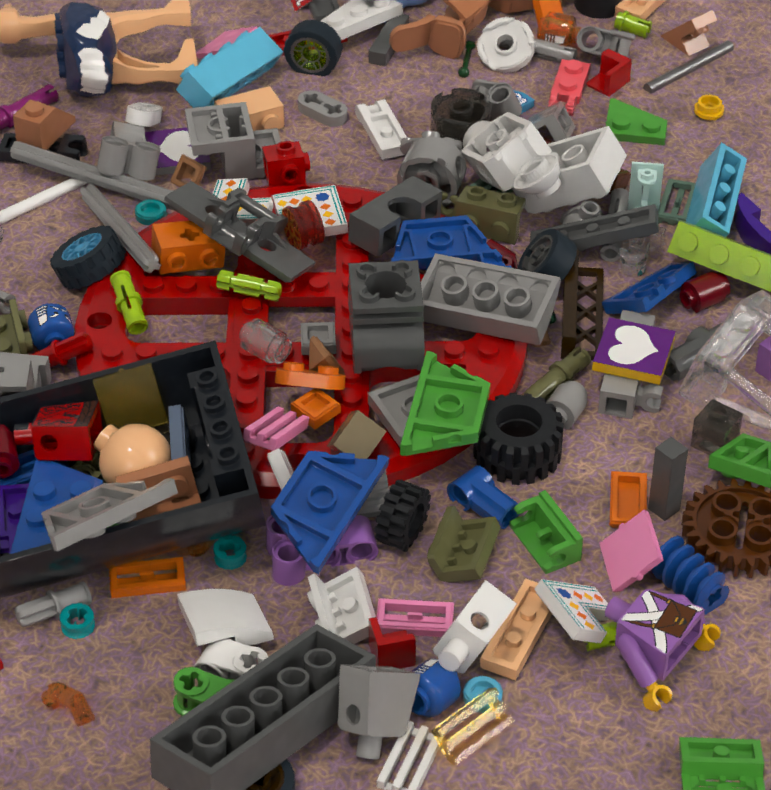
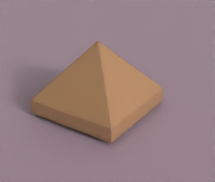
[170,154,207,187]
[309,336,345,374]

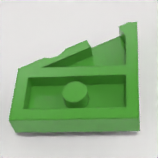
[606,98,668,146]
[708,433,771,488]

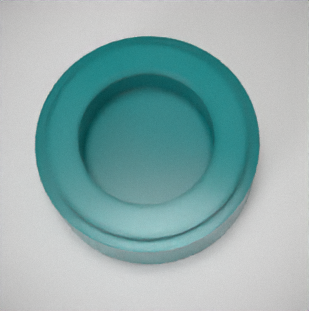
[135,199,167,225]

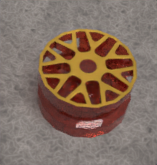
[282,200,325,251]

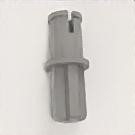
[15,581,92,627]

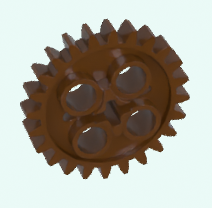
[681,478,771,578]

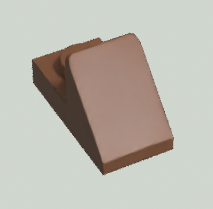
[661,10,717,56]

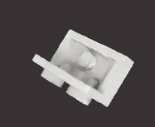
[307,567,376,644]

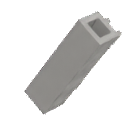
[598,310,676,419]

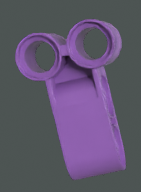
[266,515,379,586]

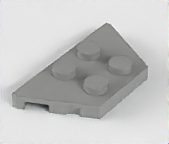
[41,478,178,551]

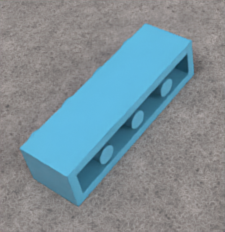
[176,27,284,108]
[686,142,747,237]

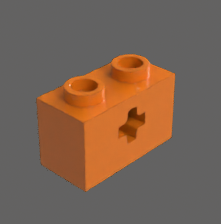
[151,220,225,274]

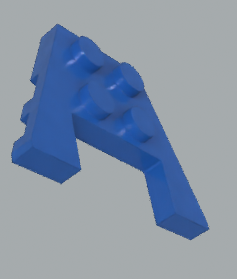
[391,215,512,271]

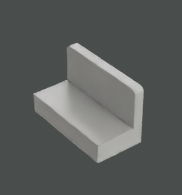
[528,101,576,142]

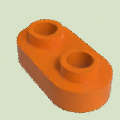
[275,362,346,390]

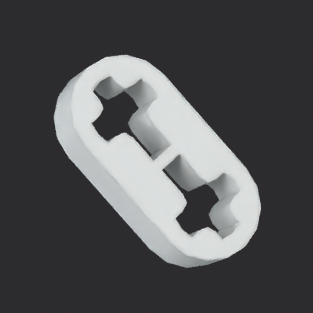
[125,102,163,127]

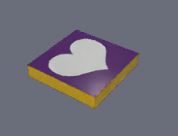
[592,317,676,385]

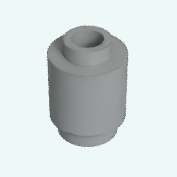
[546,381,587,429]

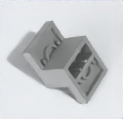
[185,102,281,179]

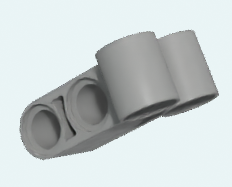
[97,121,161,181]

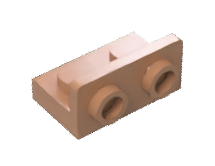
[115,456,201,522]

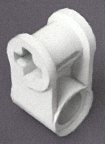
[194,638,268,680]

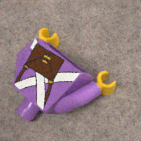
[605,589,721,712]

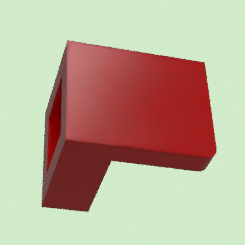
[586,48,632,97]
[369,617,416,669]

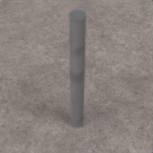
[643,41,734,94]

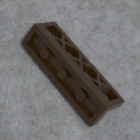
[561,250,604,360]

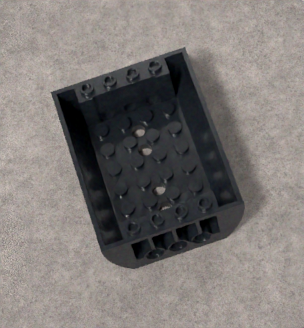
[0,340,266,598]

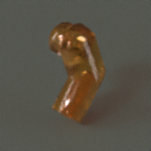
[41,682,95,727]

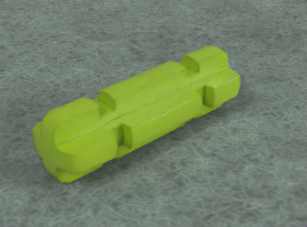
[216,270,282,301]

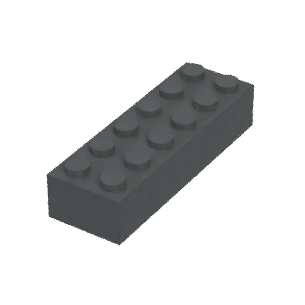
[150,624,376,790]

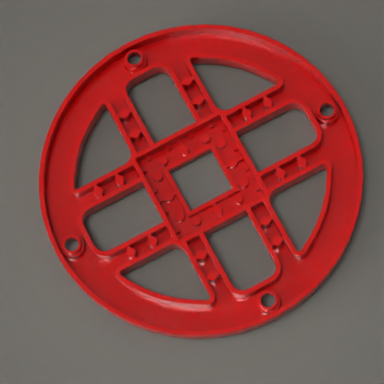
[75,183,528,499]

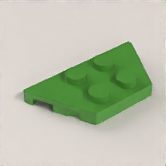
[400,351,491,456]

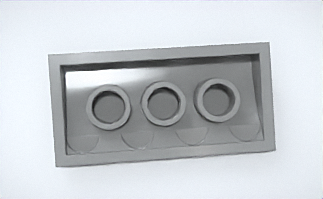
[421,253,561,345]

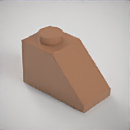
[13,100,76,150]

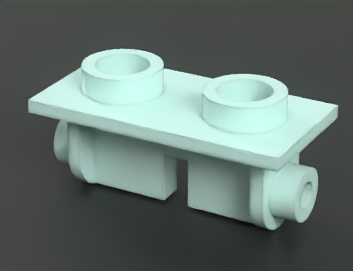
[628,162,664,211]

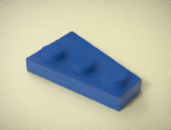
[602,261,697,315]

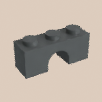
[348,176,442,257]

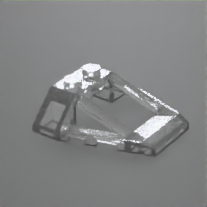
[678,290,771,430]

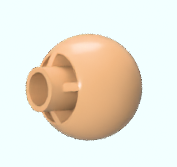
[94,424,171,483]

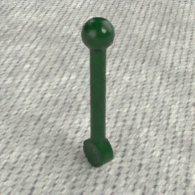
[458,41,476,78]

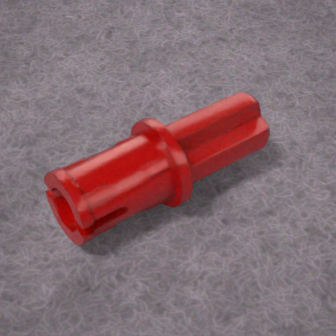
[29,332,93,368]

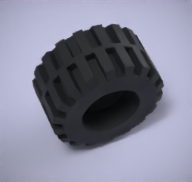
[473,392,564,485]

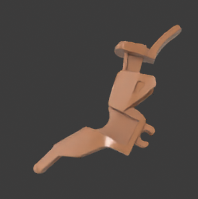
[389,0,566,59]

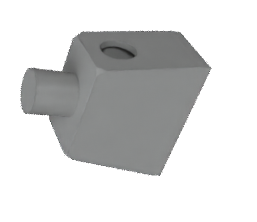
[338,664,420,759]

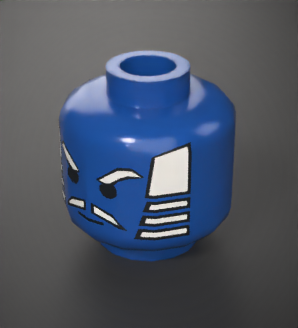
[28,303,75,350]
[412,658,461,718]

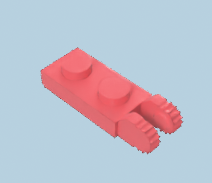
[548,59,591,116]

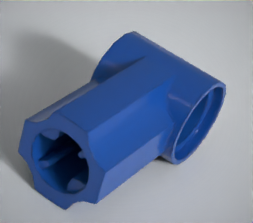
[447,465,520,529]

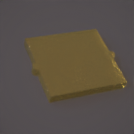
[93,363,169,429]

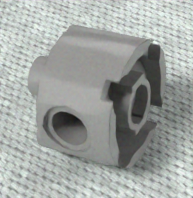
[397,137,467,207]

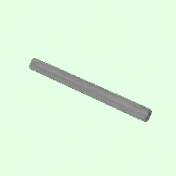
[10,141,174,210]
[80,184,161,273]

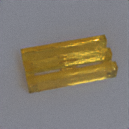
[431,687,515,765]

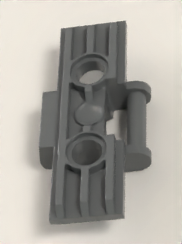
[164,181,316,283]

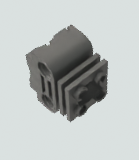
[348,260,425,374]

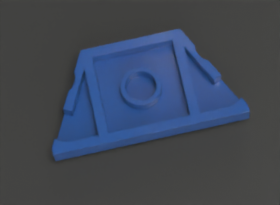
[271,451,389,574]
[10,459,104,554]

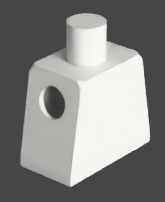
[433,580,517,674]

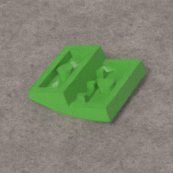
[679,737,765,790]

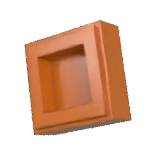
[290,388,341,430]

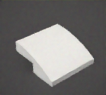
[177,589,274,646]

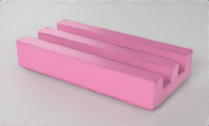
[243,406,309,451]
[377,598,454,637]

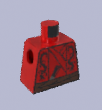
[14,400,103,461]

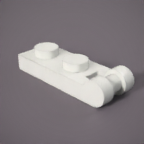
[355,99,407,160]

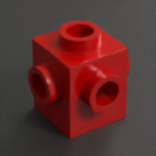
[262,141,310,186]

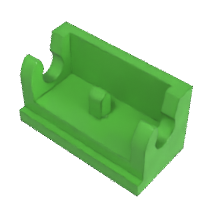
[509,490,583,574]

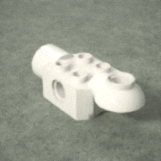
[461,112,561,199]

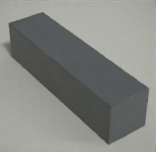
[368,14,409,67]
[648,437,688,521]

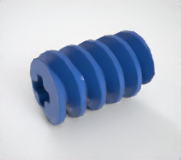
[651,535,730,616]

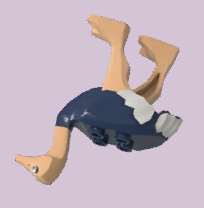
[0,0,198,97]

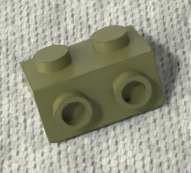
[455,186,526,245]
[427,506,501,583]

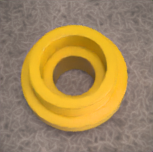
[694,95,724,120]

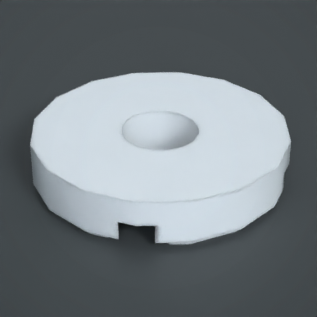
[477,17,536,73]

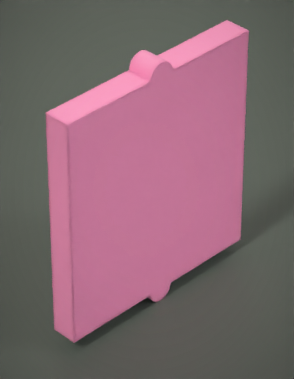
[196,26,257,59]
[599,509,664,592]

